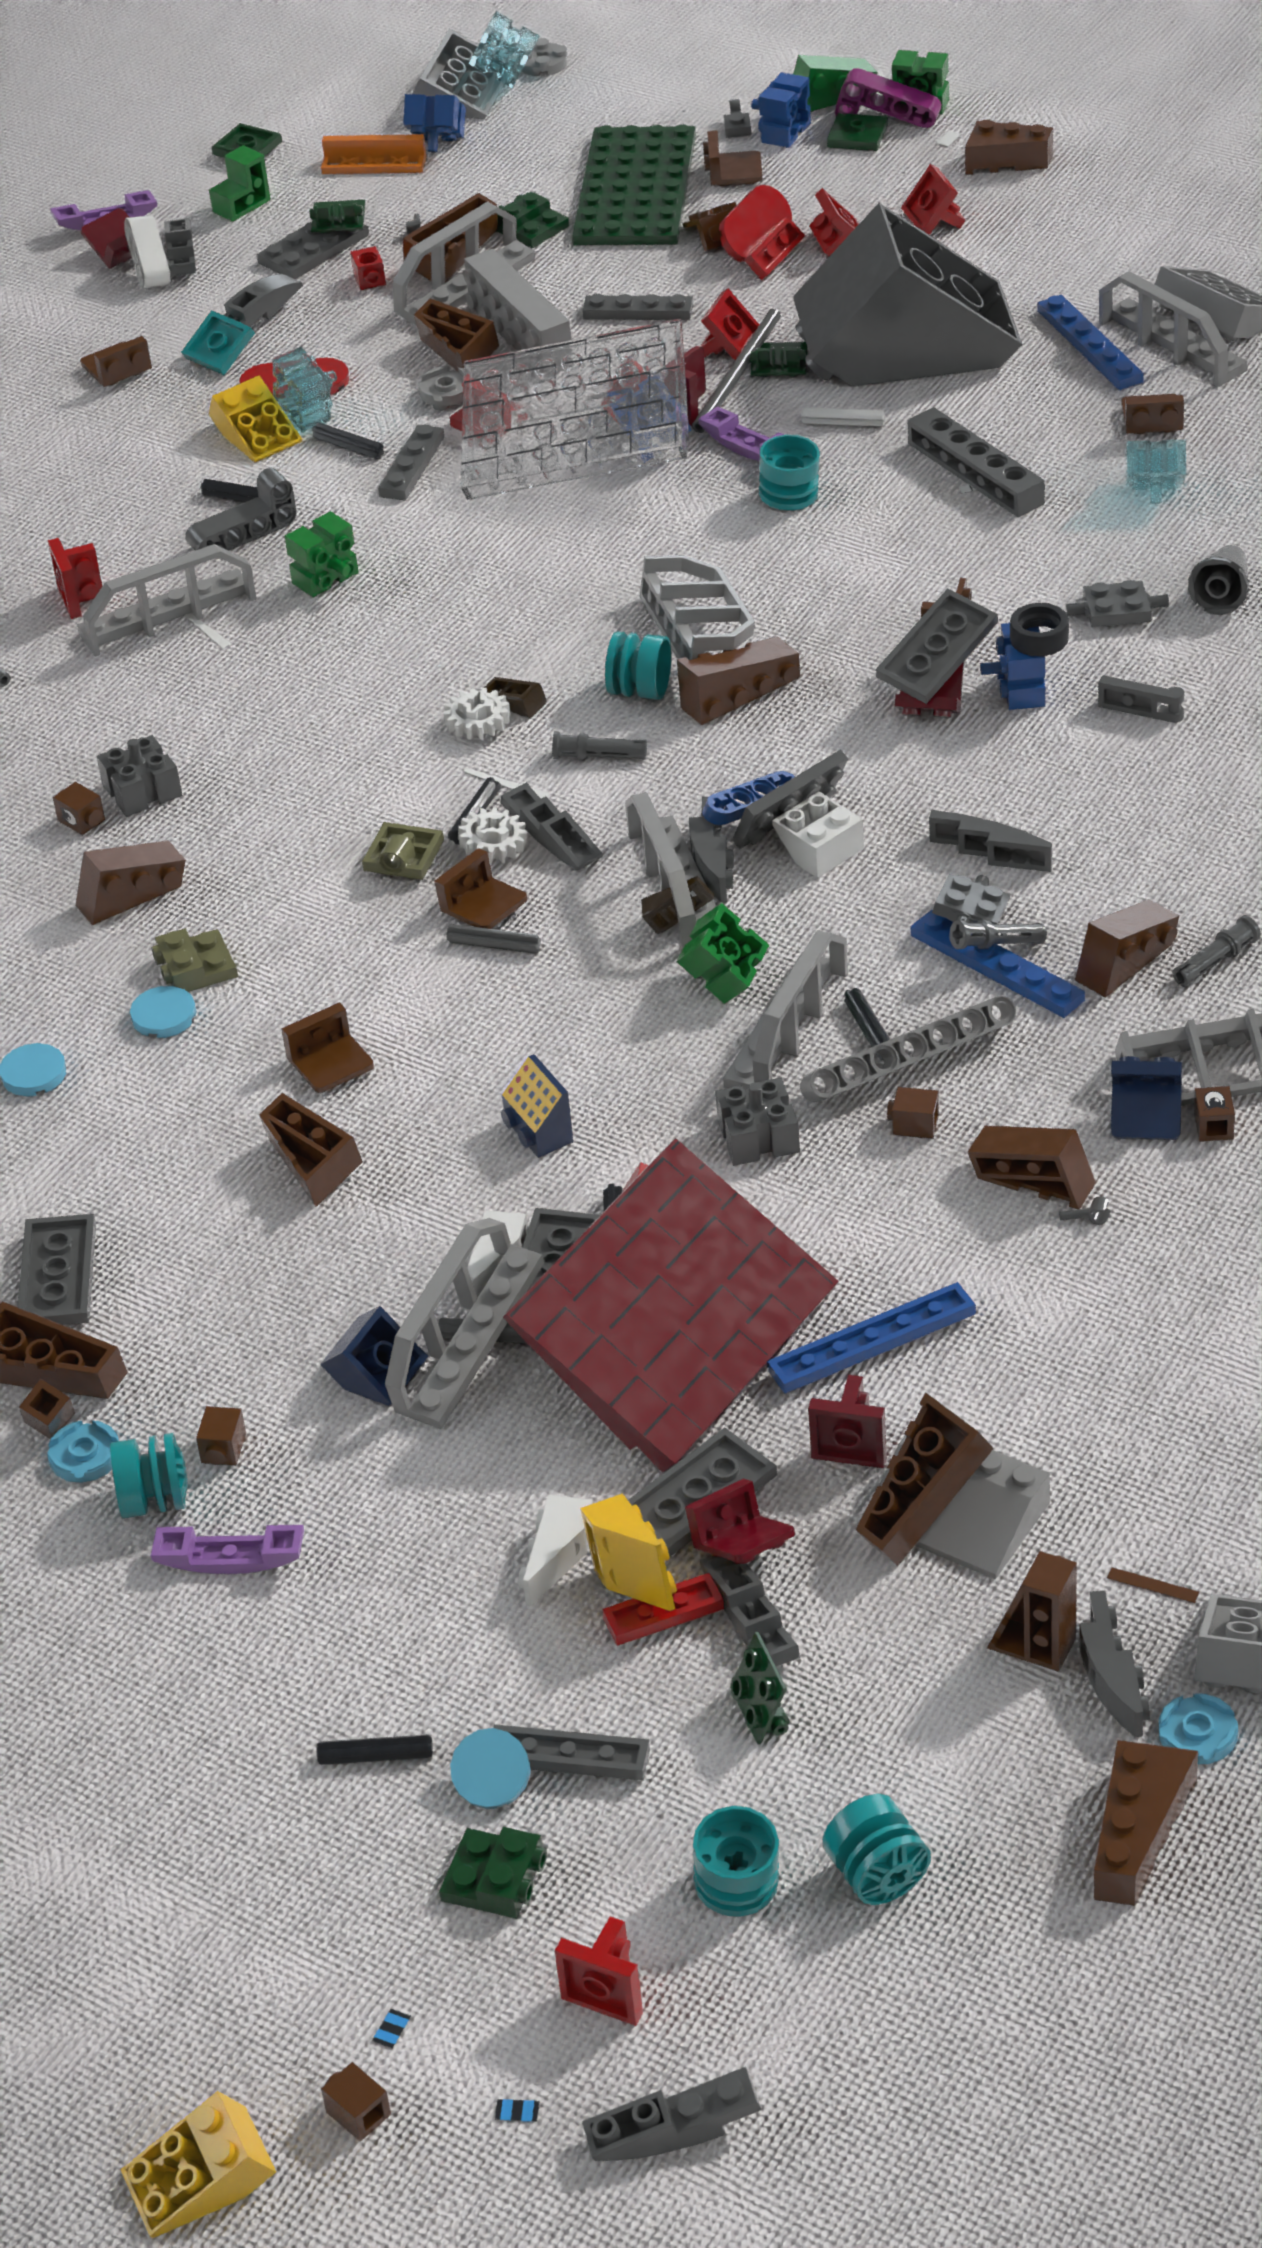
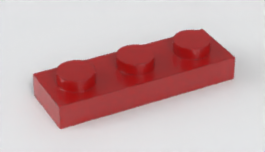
[744,216,805,280]
[602,1573,724,1646]

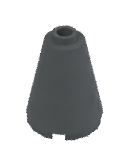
[1188,545,1249,615]

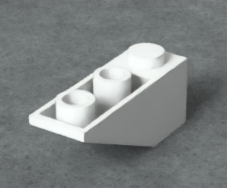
[465,1210,528,1310]
[518,1495,593,1606]

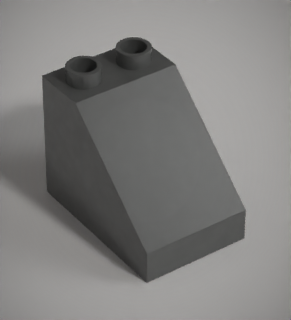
[793,203,1023,386]

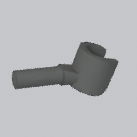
[406,213,421,235]
[1059,1197,1111,1225]

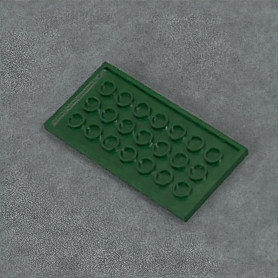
[572,124,696,246]

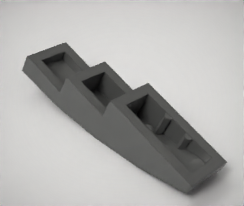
[164,218,196,277]
[500,782,603,871]
[929,810,1052,872]
[700,1556,800,1667]

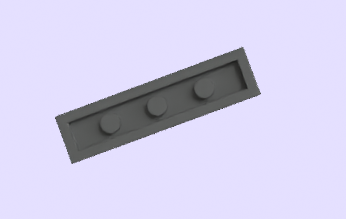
[582,294,693,320]
[378,425,445,501]
[493,1724,650,1781]

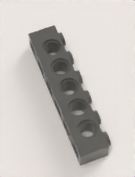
[907,407,1045,518]

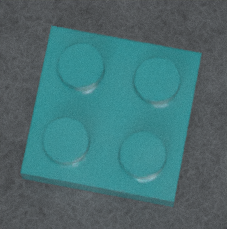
[181,310,255,375]

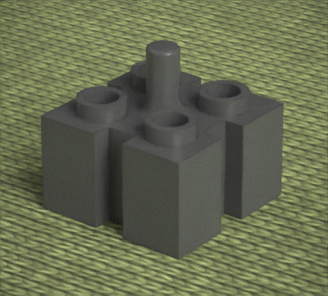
[96,735,182,817]
[715,1077,800,1166]

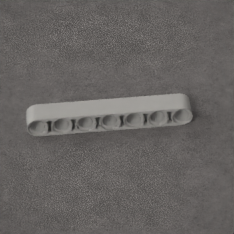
[800,996,1016,1102]

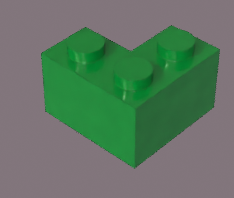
[209,145,271,222]

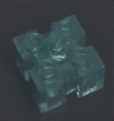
[469,11,540,88]
[273,347,337,433]
[1125,439,1186,504]

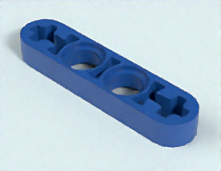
[702,771,795,825]

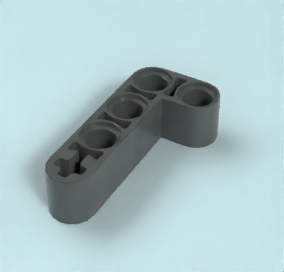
[185,468,297,551]

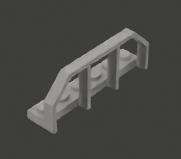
[393,202,535,326]
[1099,271,1248,388]
[77,544,257,656]
[640,555,755,660]
[625,792,716,951]
[723,930,848,1091]
[1115,1009,1262,1106]
[385,1218,544,1429]

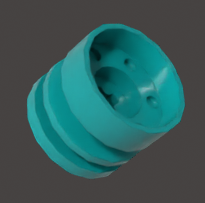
[758,435,820,511]
[605,631,672,700]
[110,1432,188,1519]
[822,1793,931,1905]
[693,1806,779,1917]

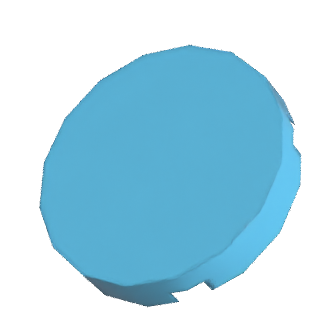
[130,986,197,1038]
[0,1043,66,1097]
[47,1420,119,1483]
[1158,1693,1238,1764]
[450,1728,531,1809]

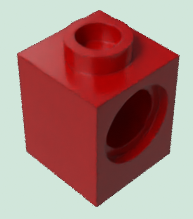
[350,246,386,290]

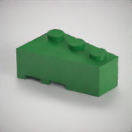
[793,55,877,112]

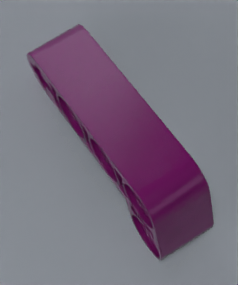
[835,68,941,128]

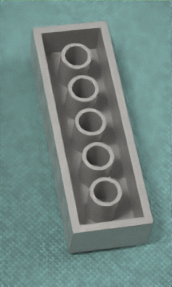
[463,248,574,378]

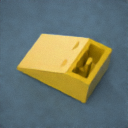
[208,375,303,462]
[580,1493,677,1611]
[120,2091,276,2238]

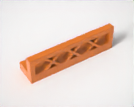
[321,134,427,174]

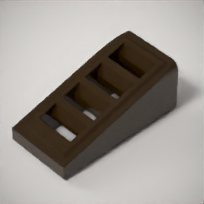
[484,677,547,718]
[641,876,714,934]

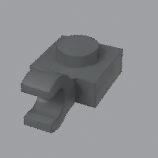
[723,99,752,138]

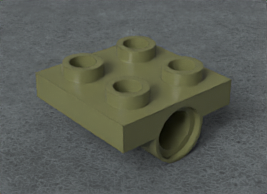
[362,822,444,880]

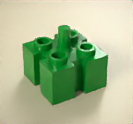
[892,50,949,115]
[285,511,359,598]
[676,903,769,1004]

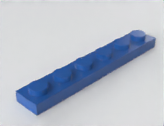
[1037,294,1144,390]
[910,910,1085,1018]
[767,1282,976,1394]

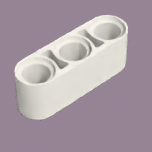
[124,215,170,288]

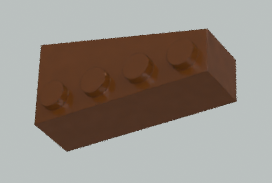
[403,193,498,282]
[677,636,800,725]
[0,1301,128,1399]
[856,1392,994,1566]
[1094,1740,1198,1906]

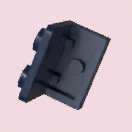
[1111,1056,1182,1140]

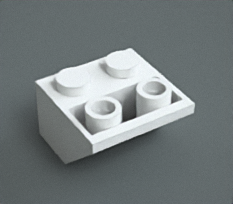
[772,791,864,878]

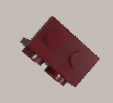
[81,208,132,269]
[663,345,706,427]
[895,660,965,718]
[685,1478,796,1564]

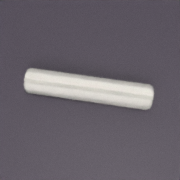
[802,407,885,427]

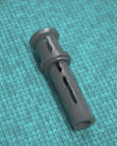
[552,731,647,760]
[1172,915,1261,987]
[950,919,1047,950]

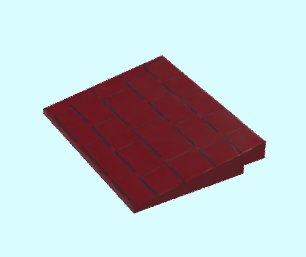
[503,1138,839,1472]

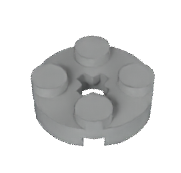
[517,38,567,76]
[418,366,473,411]

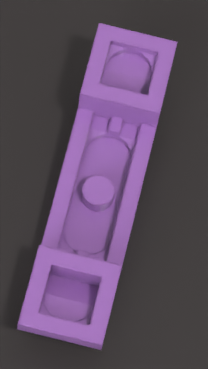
[50,190,157,231]
[698,406,784,461]
[151,1525,304,1574]

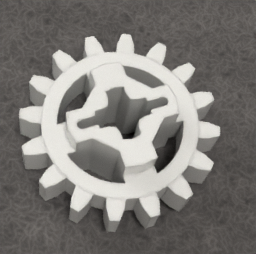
[444,688,510,740]
[458,807,527,864]

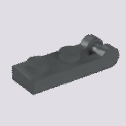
[1098,675,1185,723]

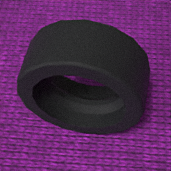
[1010,603,1069,657]

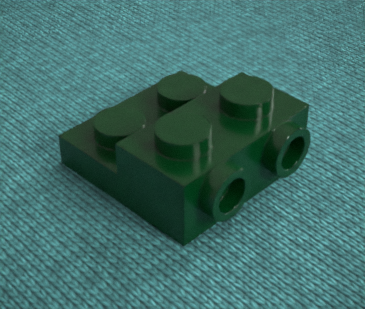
[496,191,570,249]
[439,1827,547,1919]

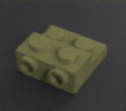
[151,928,238,992]

